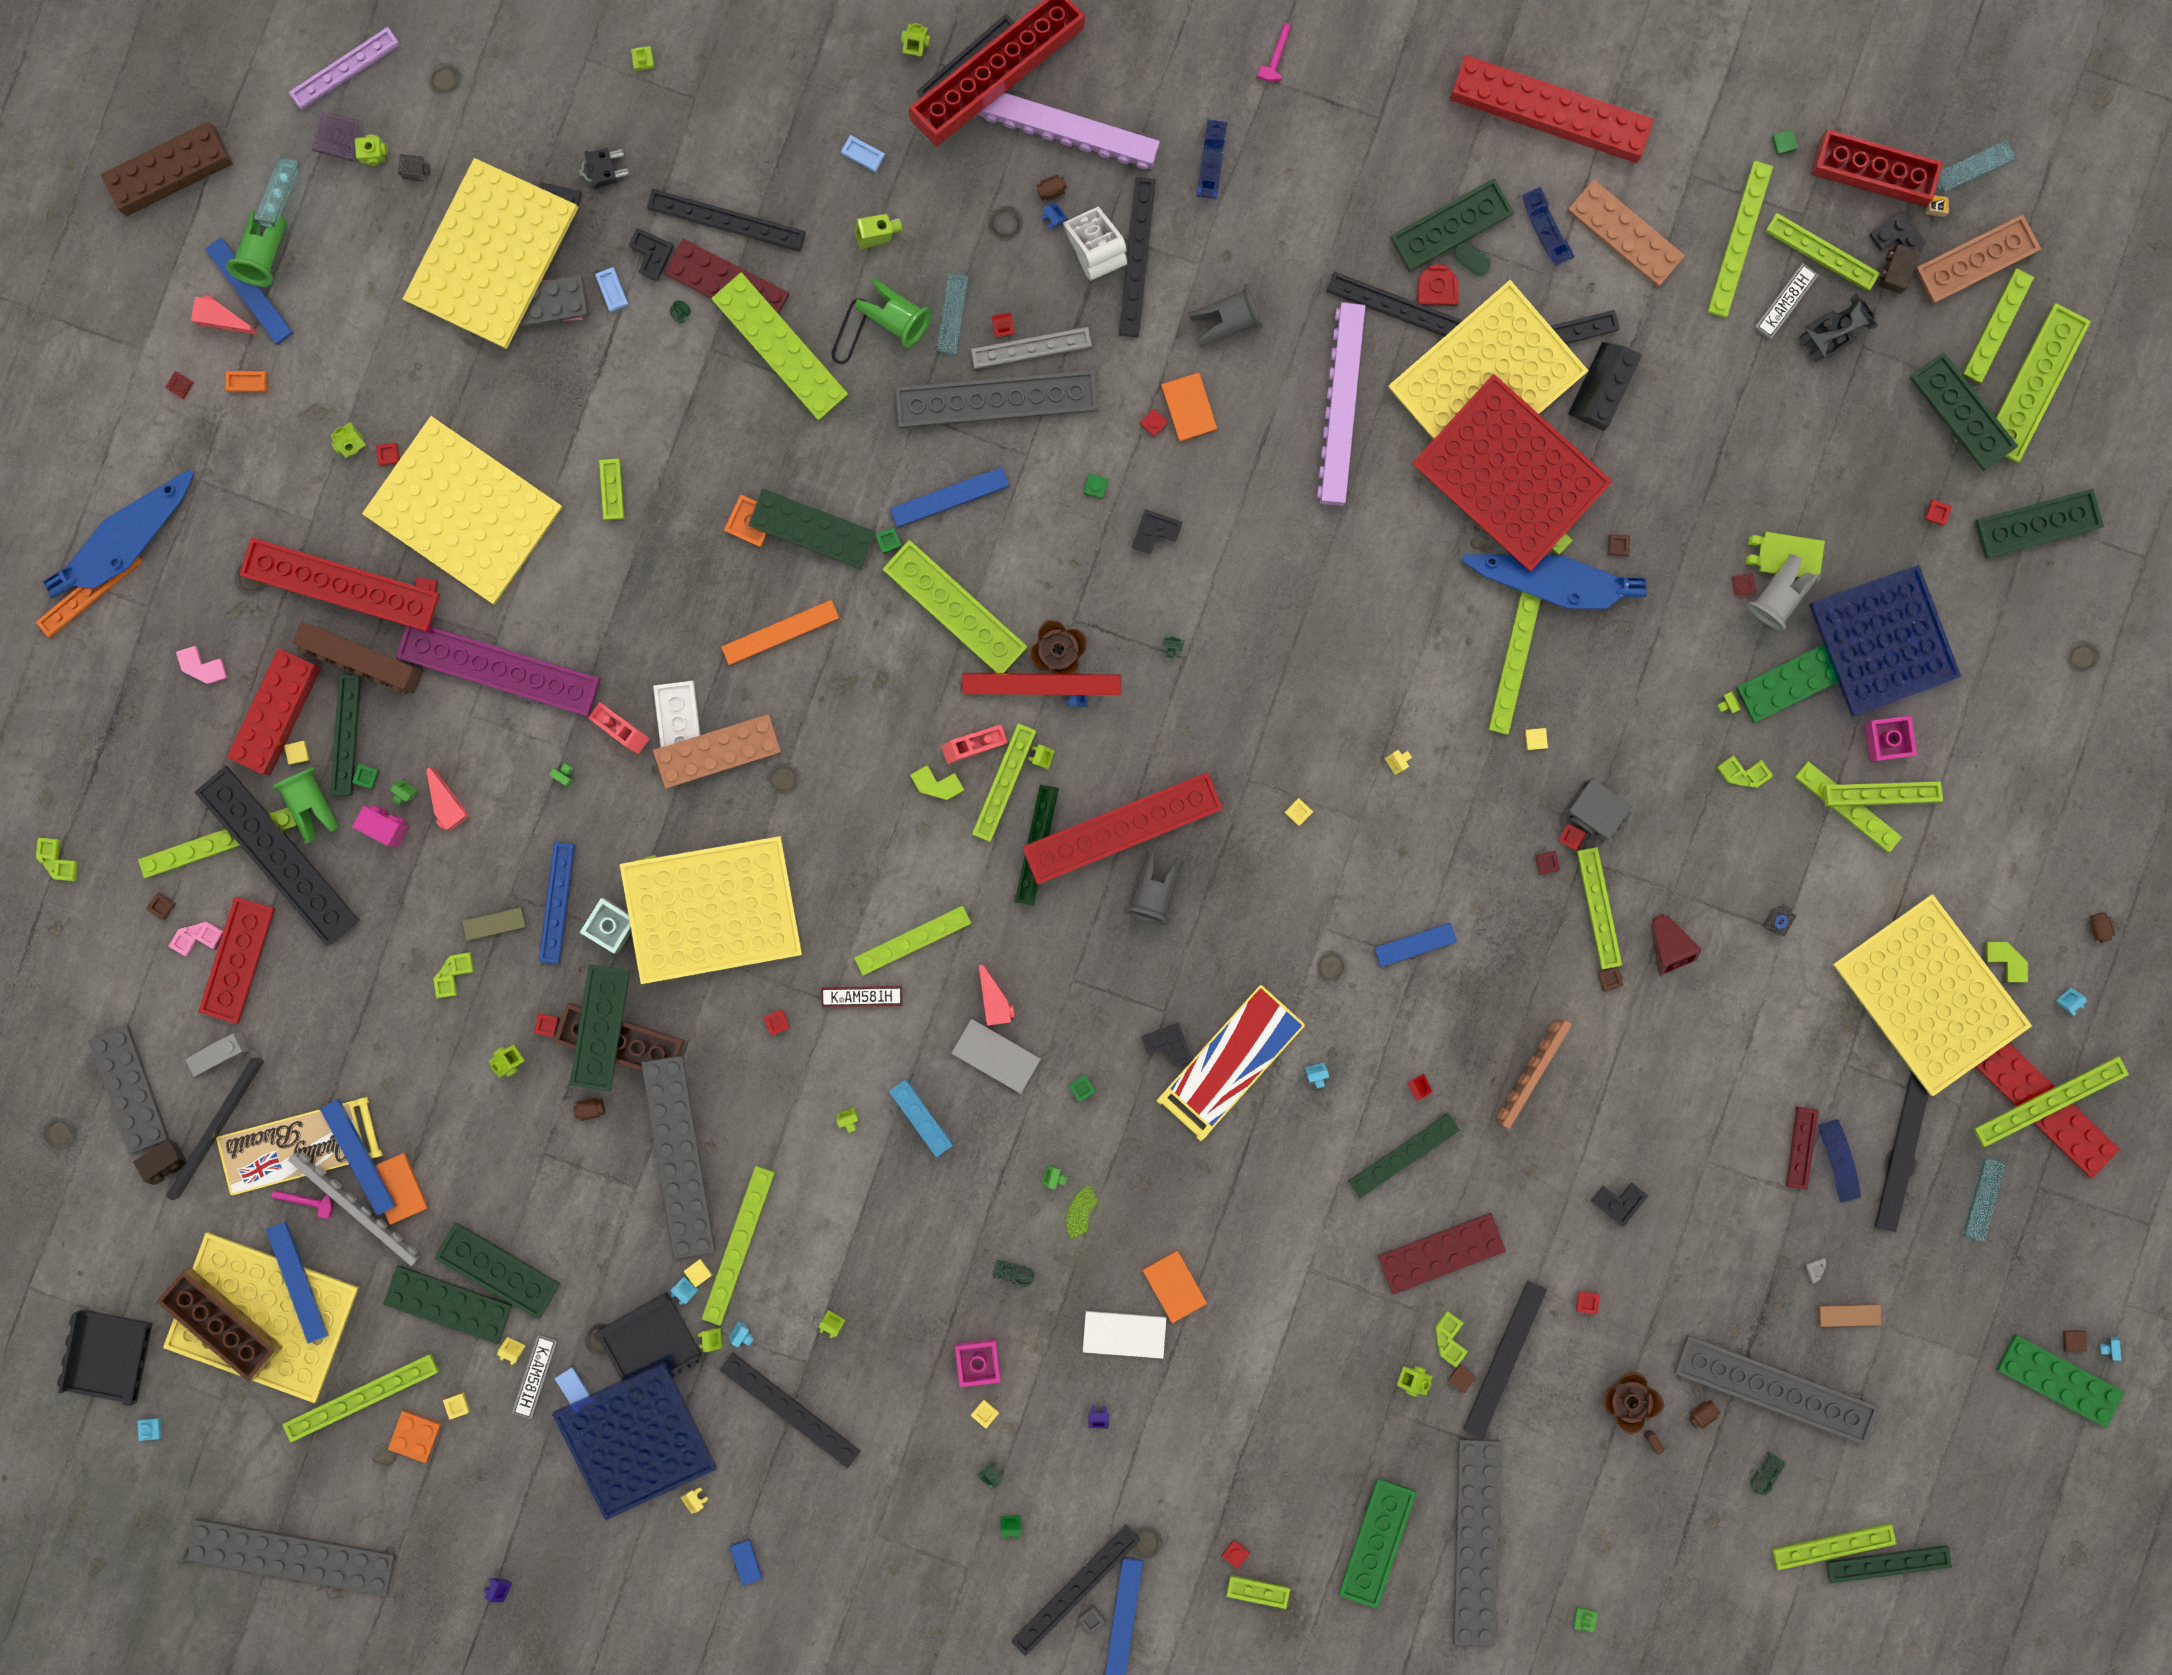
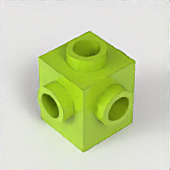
[901,23,931,57]
[355,134,388,166]
[331,422,366,458]
[488,1044,524,1078]
[1397,1365,1433,1397]

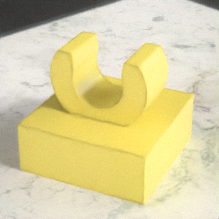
[1385,750,1412,775]
[497,1337,526,1365]
[680,1488,708,1514]

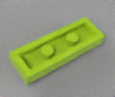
[599,459,625,521]
[1226,1575,1290,1609]

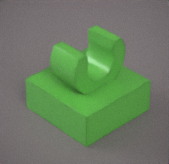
[549,763,574,787]
[390,780,419,806]
[1042,1165,1067,1189]
[1573,1606,1598,1632]

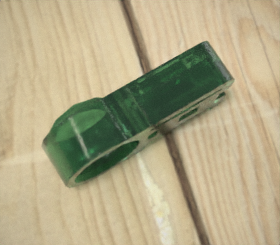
[992,1259,1035,1287]
[1750,1452,1785,1495]

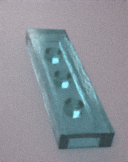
[1937,140,2016,193]
[254,157,300,227]
[936,273,969,355]
[1963,1158,2006,1242]

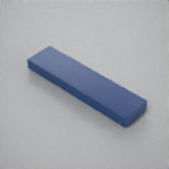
[1374,923,1457,967]

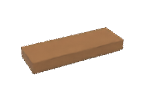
[1818,1304,1882,1327]

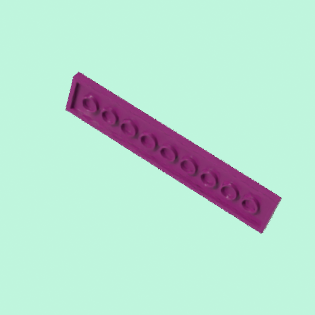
[396,626,600,717]

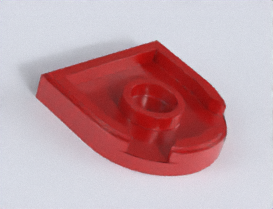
[1418,264,1458,306]

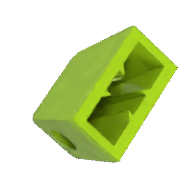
[854,214,902,250]

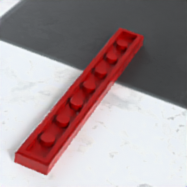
[962,673,1122,695]

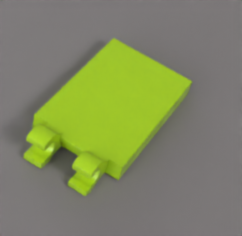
[1745,532,1825,581]

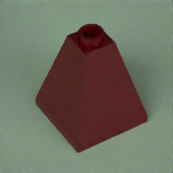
[1651,914,1702,976]

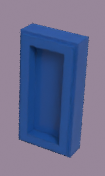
[730,1539,763,1585]

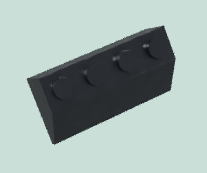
[1568,342,1642,431]

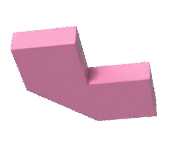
[176,646,228,684]
[168,922,224,957]

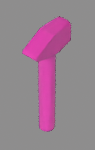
[1257,23,1291,82]
[272,1191,333,1219]

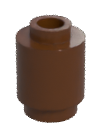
[1036,175,1067,201]
[2089,912,2115,943]
[574,1098,605,1121]
[1689,1400,1720,1429]

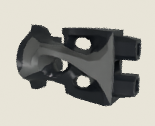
[1799,293,1878,362]

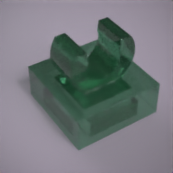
[1163,634,1185,658]
[977,1462,1004,1489]

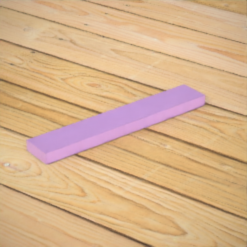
[289,27,400,111]

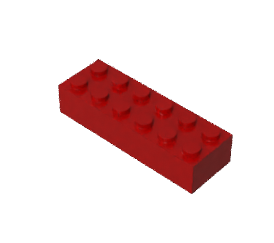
[1810,129,1943,207]
[226,648,321,776]

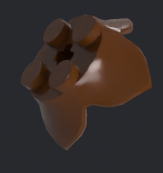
[1029,620,1087,674]
[1602,1372,1665,1435]

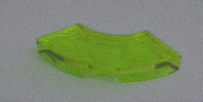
[1067,1184,1098,1239]

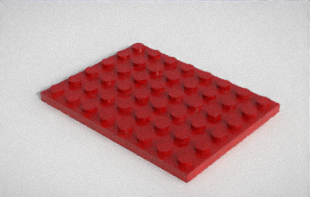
[1412,374,1613,572]

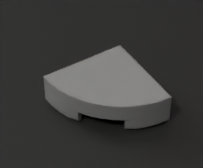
[1805,1257,1826,1284]

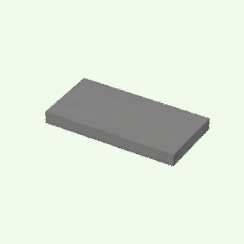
[951,1018,1041,1094]

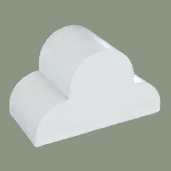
[1063,207,1127,281]

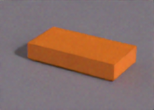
[225,371,268,392]

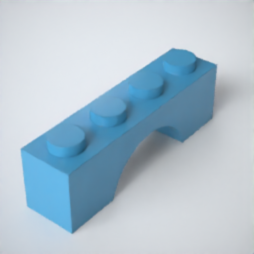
[889,1079,954,1157]

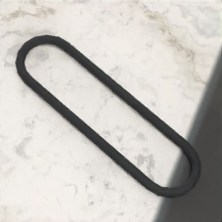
[831,298,867,364]

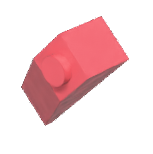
[191,295,257,335]
[588,702,650,755]
[941,725,1008,764]
[426,767,470,831]
[979,965,1015,1025]

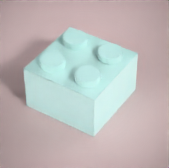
[580,898,632,954]

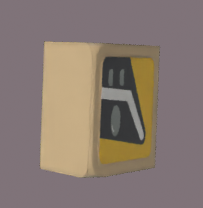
[1925,195,1949,217]

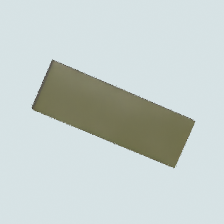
[462,908,527,941]

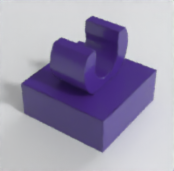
[1088,1406,1109,1428]
[484,1578,512,1602]

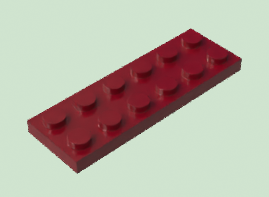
[664,239,789,314]
[1378,1213,1506,1294]

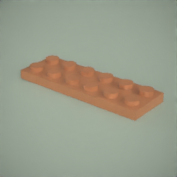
[1567,179,1685,287]
[1914,214,2041,304]
[653,714,781,789]
[1496,1019,1572,1129]

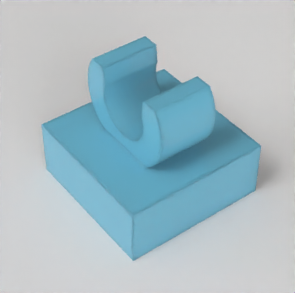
[2056,988,2087,1016]
[1305,1063,1329,1088]
[671,1277,698,1305]
[728,1320,753,1347]
[2100,1337,2122,1361]
[137,1417,162,1441]

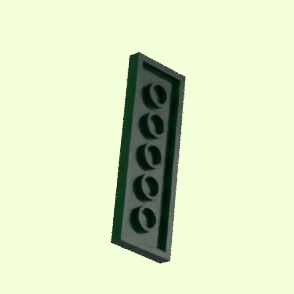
[1390,178,1514,272]
[1909,352,2018,471]
[748,488,875,569]
[1975,489,2104,559]
[570,964,631,1091]
[434,1222,560,1320]
[383,1265,512,1344]

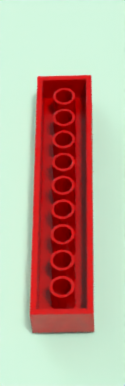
[909,0,1085,147]
[1449,55,1654,163]

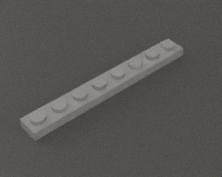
[288,1152,421,1266]

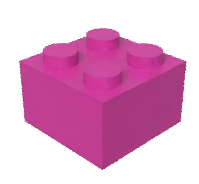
[1864,716,1917,762]
[352,804,410,847]
[955,1338,1001,1387]

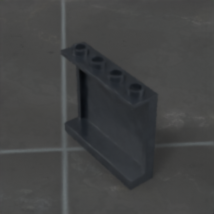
[593,1292,702,1398]
[57,1310,153,1406]

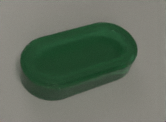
[1454,242,1491,276]

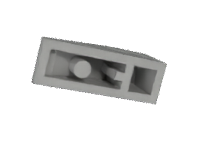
[185,1033,250,1077]

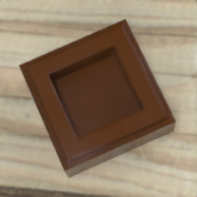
[1608,534,1630,556]
[146,892,176,920]
[1597,966,1623,992]
[2063,1330,2087,1352]
[1447,1364,1476,1393]
[1644,1430,1664,1455]

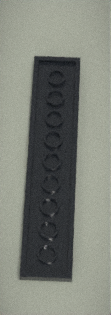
[194,766,360,946]

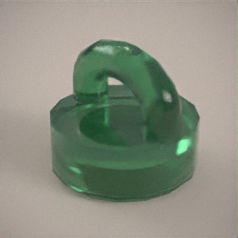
[670,300,691,323]

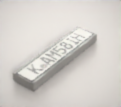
[1754,263,1818,339]
[512,1334,558,1419]

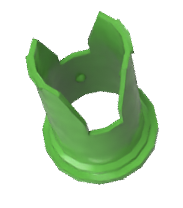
[226,210,287,287]
[855,278,932,348]
[271,767,340,844]

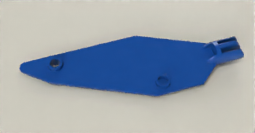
[43,470,194,598]
[1462,554,1647,609]

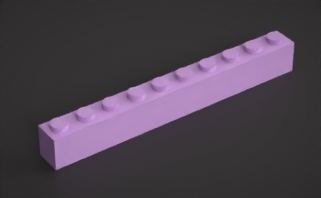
[974,93,1160,170]
[1317,303,1365,506]

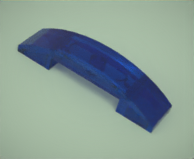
[1197,120,1227,199]
[1522,187,1575,266]
[1818,1119,1861,1203]

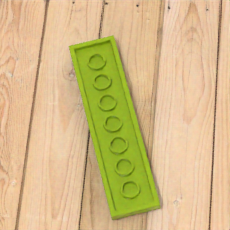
[711,272,848,421]
[1996,303,2091,463]
[883,540,1028,673]

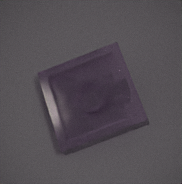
[312,110,361,161]

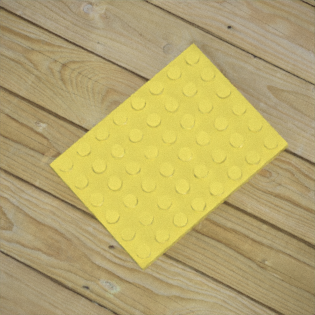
[403,158,579,349]
[1388,280,1588,440]
[362,416,563,605]
[620,836,802,984]
[1832,894,2032,1096]
[163,1232,359,1403]

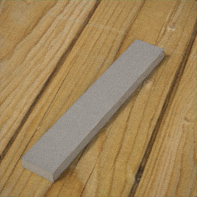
[971,327,1092,370]

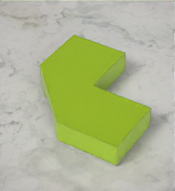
[1716,755,1773,788]
[910,765,965,800]
[36,838,78,881]
[1985,942,2028,982]
[433,952,474,999]
[1435,1310,1468,1368]

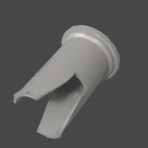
[1746,554,1820,632]

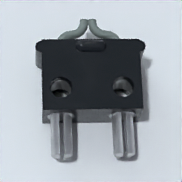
[579,148,629,190]

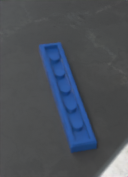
[205,237,293,345]
[890,467,1009,528]
[539,842,575,964]
[320,1099,396,1216]
[265,1221,329,1343]
[1105,1557,1143,1675]

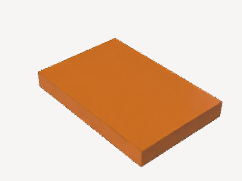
[1161,372,1217,442]
[375,1153,429,1225]
[1142,1250,1207,1323]

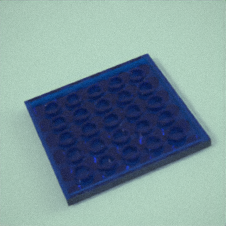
[1809,564,1962,717]
[552,1361,717,1520]

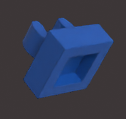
[1041,204,1069,229]
[1064,695,1087,707]

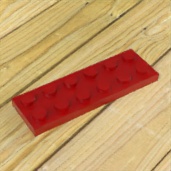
[198,897,275,1024]

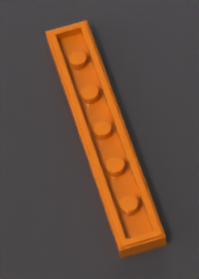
[36,556,143,638]
[721,600,840,666]

